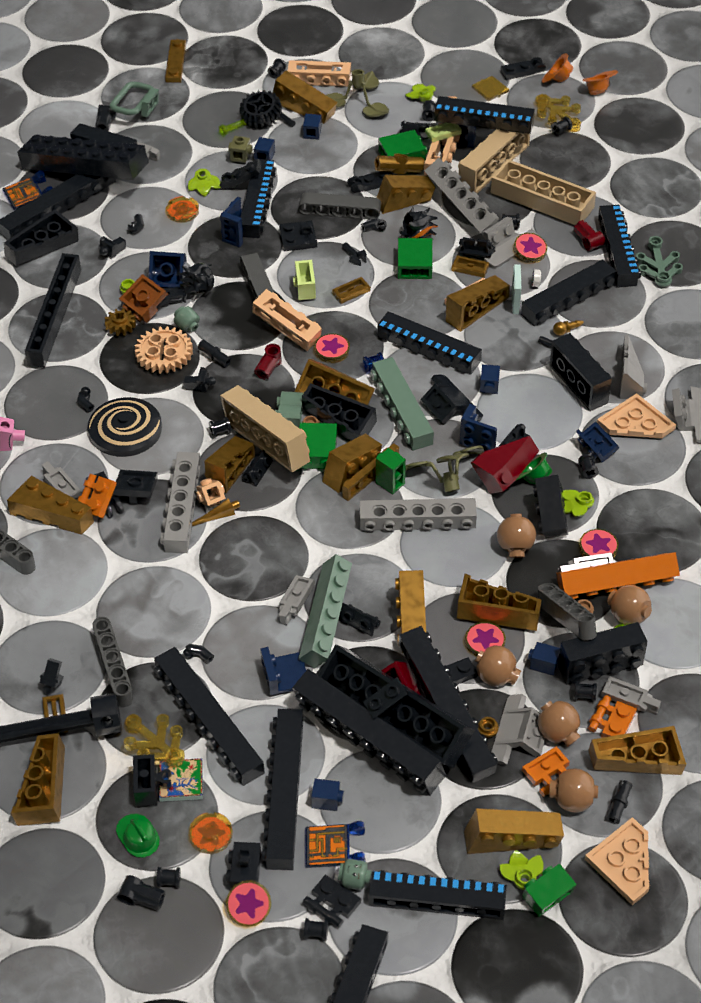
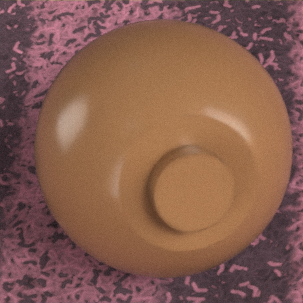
[497,514,536,558]
[608,585,652,625]
[475,646,521,687]
[538,701,581,747]
[549,769,598,813]

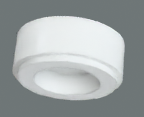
[532,269,541,287]

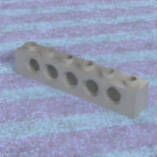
[424,158,499,237]
[160,452,201,553]
[360,498,477,531]

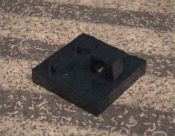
[279,220,317,252]
[113,470,158,504]

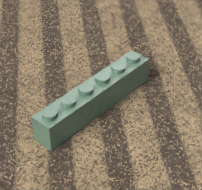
[370,357,434,450]
[298,554,352,668]

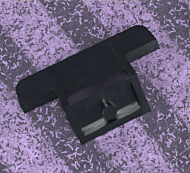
[420,374,483,424]

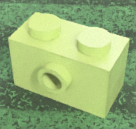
[293,260,316,300]

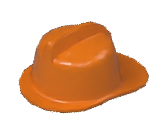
[542,53,573,83]
[582,70,618,95]

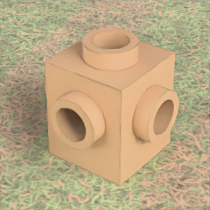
[196,478,226,507]

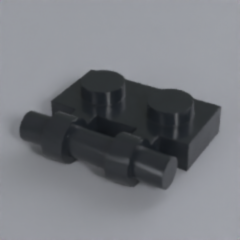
[302,874,361,928]

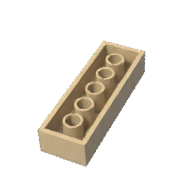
[458,130,530,193]
[491,159,596,225]
[220,385,310,472]

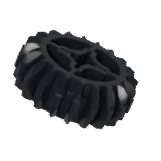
[239,89,282,128]

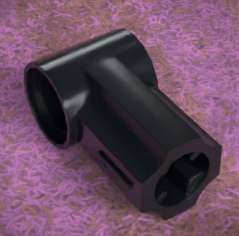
[95,105,116,131]
[117,875,165,910]

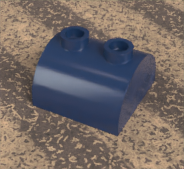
[149,251,187,287]

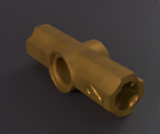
[374,154,424,174]

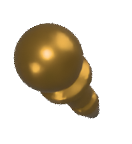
[553,320,584,336]

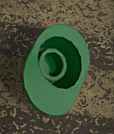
[516,452,552,484]
[116,814,160,858]

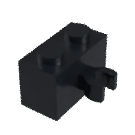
[133,754,172,807]
[226,842,261,892]

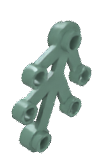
[636,236,683,287]

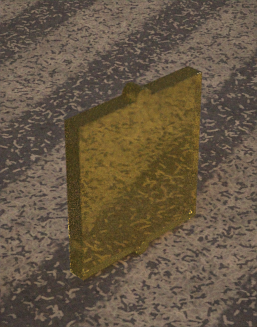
[472,76,509,101]

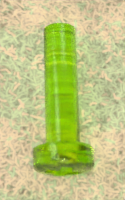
[219,119,246,136]

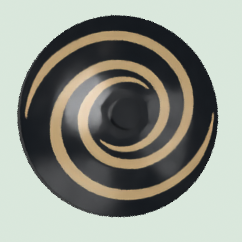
[88,397,162,457]

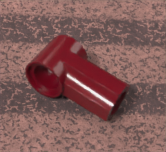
[574,220,605,251]
[254,343,282,380]

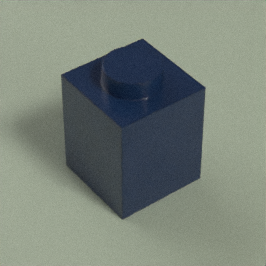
[303,114,322,140]
[254,137,275,160]
[480,364,500,394]
[528,642,560,676]
[311,778,344,811]

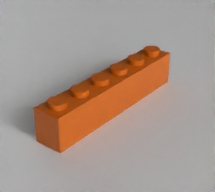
[556,552,680,599]

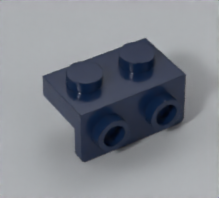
[576,421,619,463]

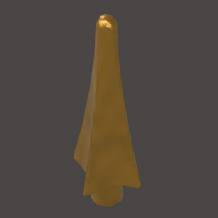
[192,498,240,526]

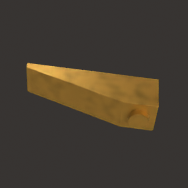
[294,359,375,405]

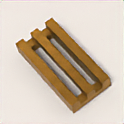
[451,255,489,278]
[332,277,371,304]
[42,694,68,735]

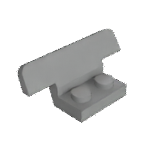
[483,217,539,269]
[672,386,701,443]
[491,694,545,765]

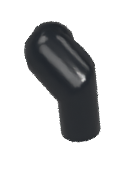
[128,214,144,234]
[361,218,387,231]
[77,387,94,412]
[183,644,214,663]

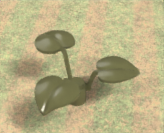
[327,69,389,117]
[406,446,484,493]

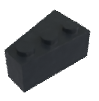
[533,474,568,539]

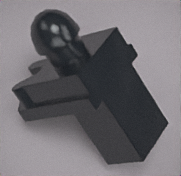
[99,236,126,258]
[183,367,216,392]
[39,658,64,695]

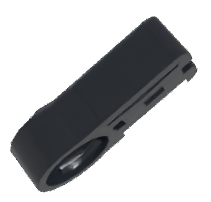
[400,120,432,140]
[157,286,187,307]

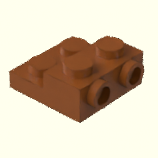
[119,274,168,323]

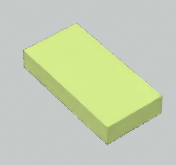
[425,123,462,143]

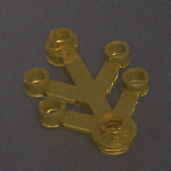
[535,94,581,132]
[123,714,185,768]

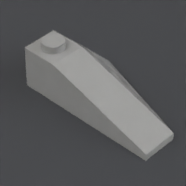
[620,334,647,399]

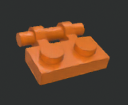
[78,474,117,518]
[588,695,637,737]
[522,746,570,797]

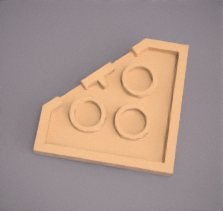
[597,393,676,438]
[585,817,649,905]

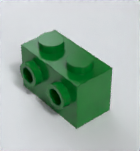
[375,448,406,495]
[522,863,577,917]

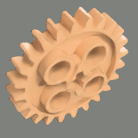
[135,326,193,374]

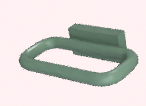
[109,82,159,117]

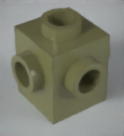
[228,136,253,163]

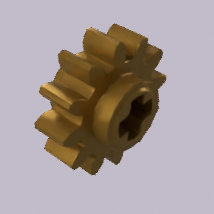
[105,308,136,336]

